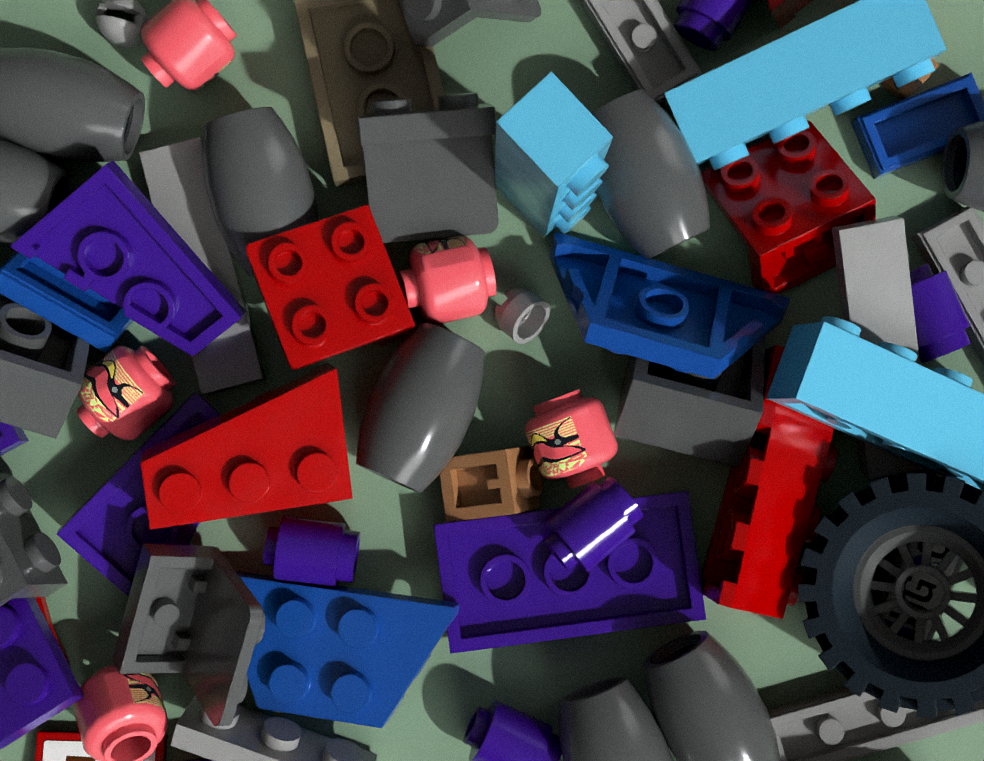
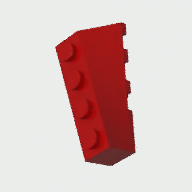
[700,345,837,619]

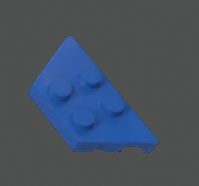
[549,232,790,379]
[236,571,460,728]

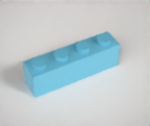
[664,0,947,171]
[495,71,613,238]
[766,316,984,491]

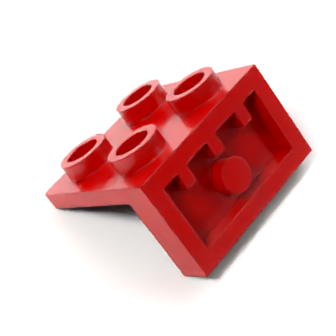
[701,121,876,294]
[245,204,415,370]

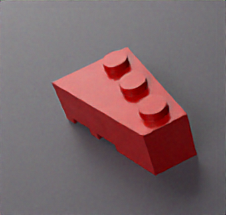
[140,362,353,530]

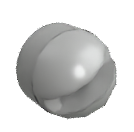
[96,0,150,48]
[494,288,550,344]

